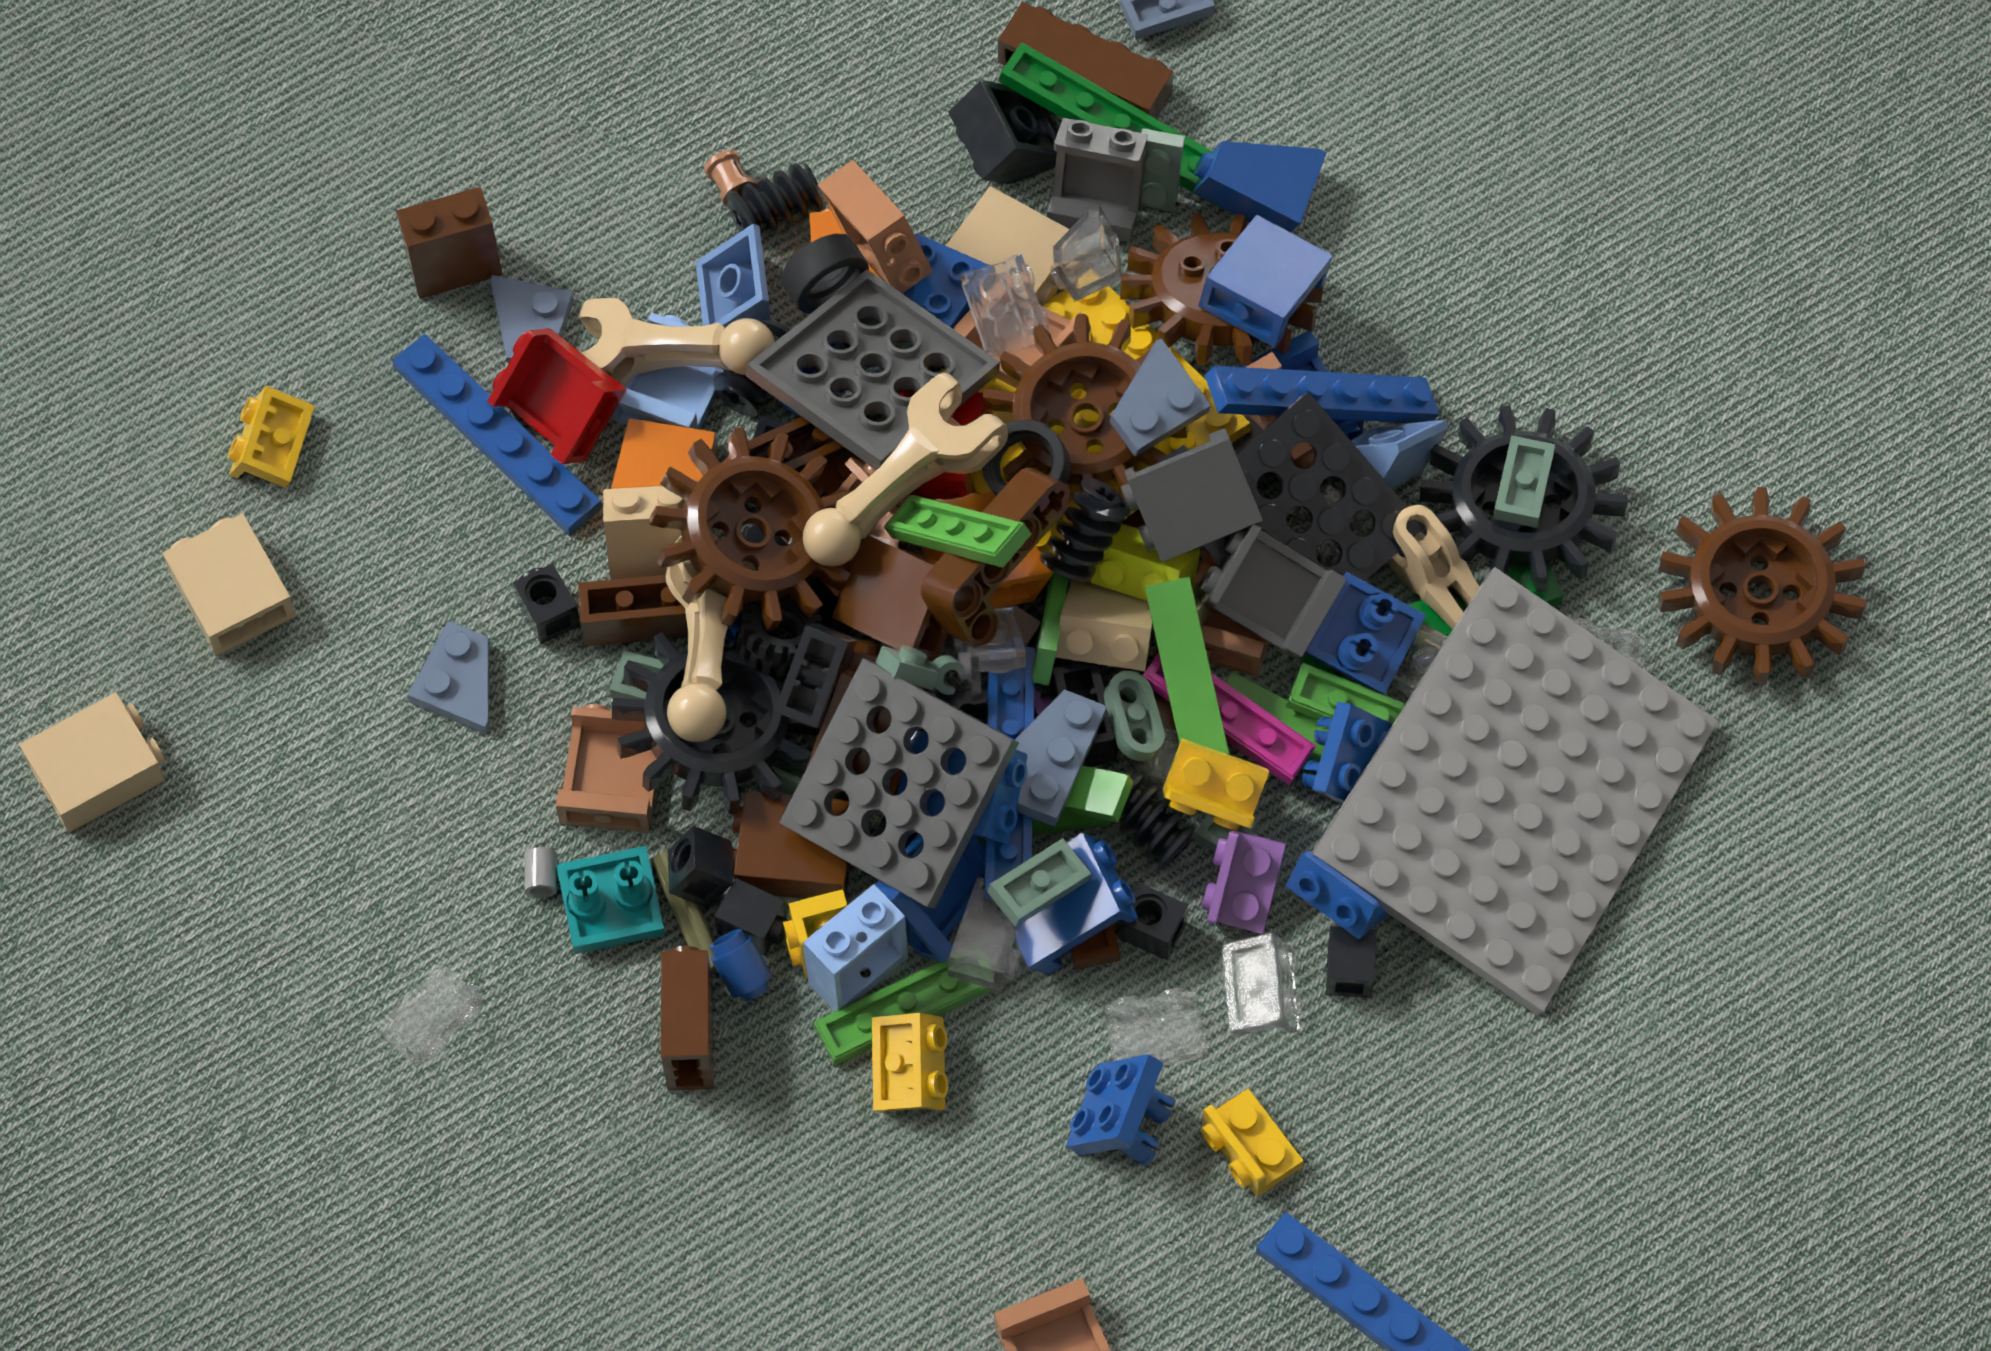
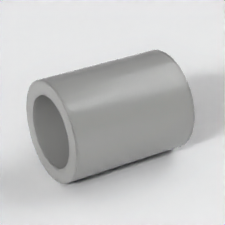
[525,847,557,898]

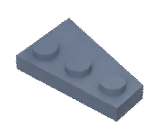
[1015,690,1107,827]

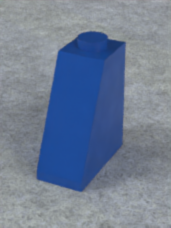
[1193,141,1327,233]

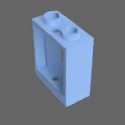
[803,884,908,1012]

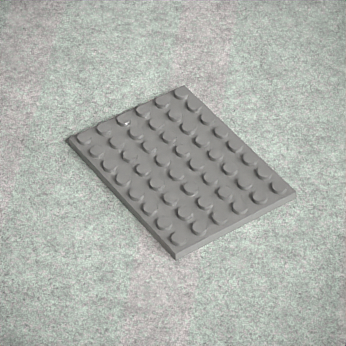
[1312,567,1718,1016]

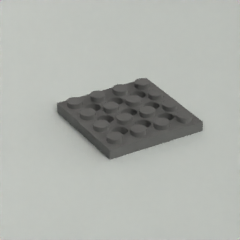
[746,269,1000,470]
[779,658,1019,909]

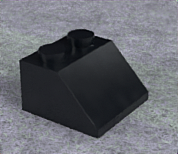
[948,80,1058,184]

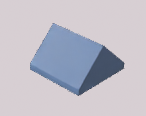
[696,224,771,328]
[1350,420,1448,489]

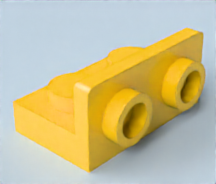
[227,386,315,488]
[1163,738,1269,830]
[783,889,847,979]
[872,1013,948,1112]
[1200,1088,1303,1197]

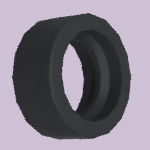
[781,233,869,314]
[982,419,1071,496]

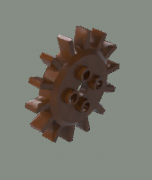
[1120,213,1323,366]
[983,314,1189,498]
[650,427,851,631]
[1658,487,1866,685]

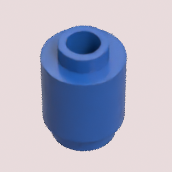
[709,929,773,1001]

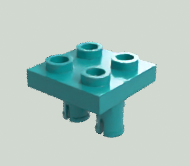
[556,846,665,954]

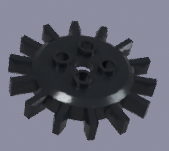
[1419,405,1627,592]
[612,630,821,814]

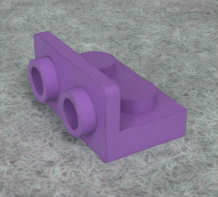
[1202,830,1287,934]

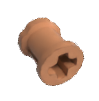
[704,149,757,207]

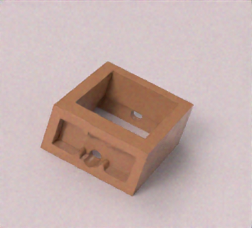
[817,160,933,293]

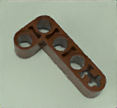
[921,468,1070,648]

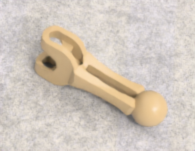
[579,298,775,386]
[803,373,1008,567]
[1387,505,1479,630]
[666,535,756,742]

